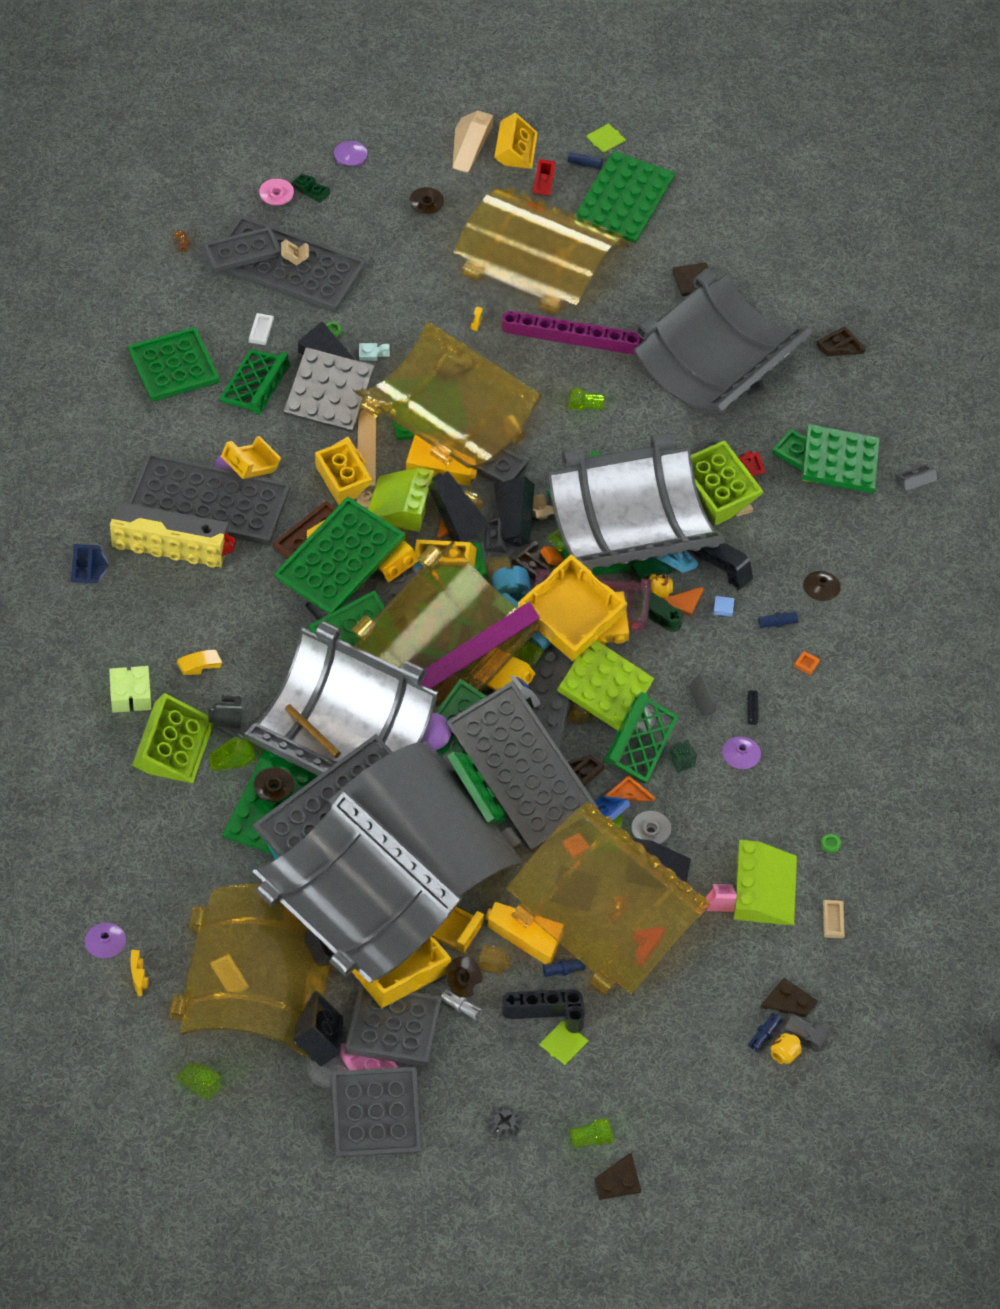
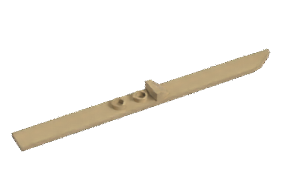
[357,401,376,509]

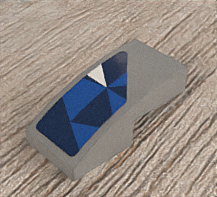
[510,675,541,708]

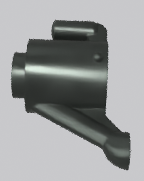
[208,694,248,748]

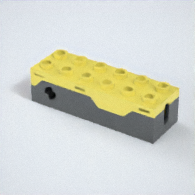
[110,502,236,568]

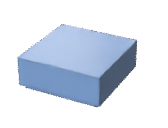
[714,596,734,617]

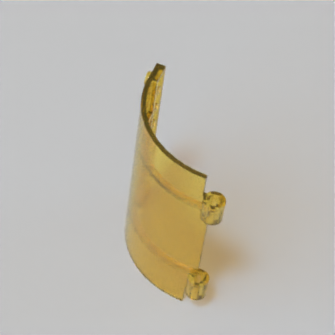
[454,187,627,315]
[356,321,542,468]
[351,541,540,713]
[506,801,711,996]
[168,884,330,1058]

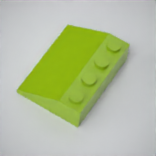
[691,440,764,526]
[368,467,434,532]
[132,693,213,784]
[734,840,797,926]

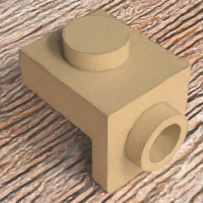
[281,239,309,266]
[532,494,554,520]

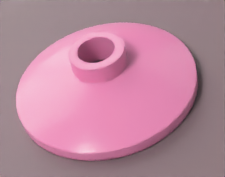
[259,179,294,205]

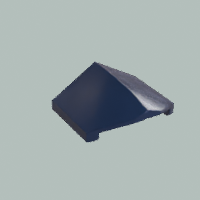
[71,544,108,583]

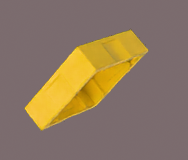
[517,554,627,661]
[352,936,451,1008]

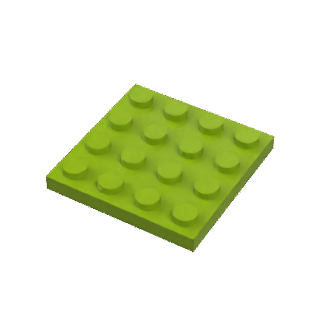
[557,640,654,731]

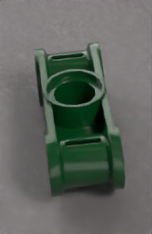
[634,588,683,632]

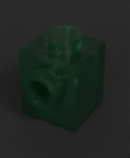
[669,739,697,773]

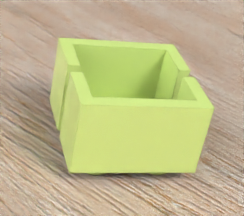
[109,666,152,713]

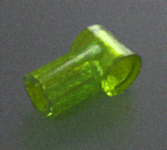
[568,388,605,411]
[569,1118,615,1148]

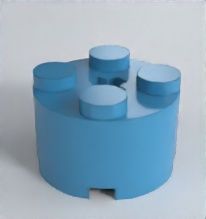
[492,566,531,602]

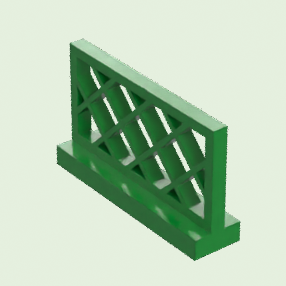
[219,349,290,416]
[603,692,679,783]

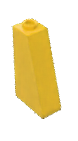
[406,435,477,486]
[485,902,564,964]

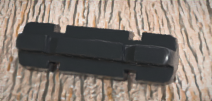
[747,690,758,725]

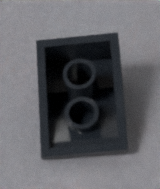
[625,837,691,893]
[293,990,343,1066]

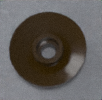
[410,187,444,214]
[803,571,841,601]
[254,767,294,802]
[446,956,482,997]

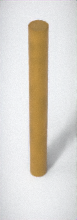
[285,704,341,758]

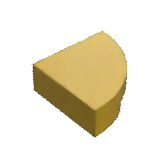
[471,307,483,331]

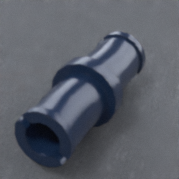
[567,152,603,169]
[758,611,798,628]
[543,957,586,977]
[748,1013,782,1052]

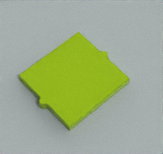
[586,123,626,153]
[539,1020,589,1065]

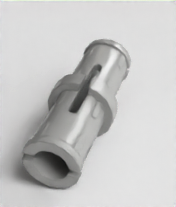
[441,989,482,1021]

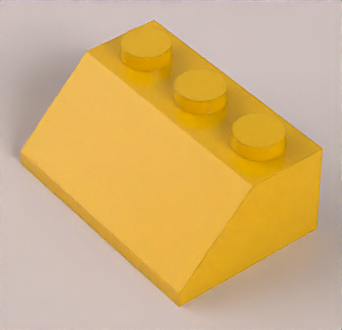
[494,113,538,169]
[315,440,372,505]

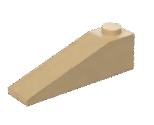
[452,110,493,173]

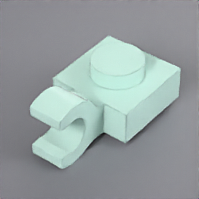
[359,343,390,361]

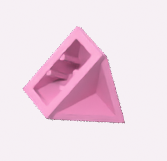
[695,884,737,912]

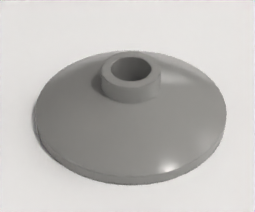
[631,811,671,844]

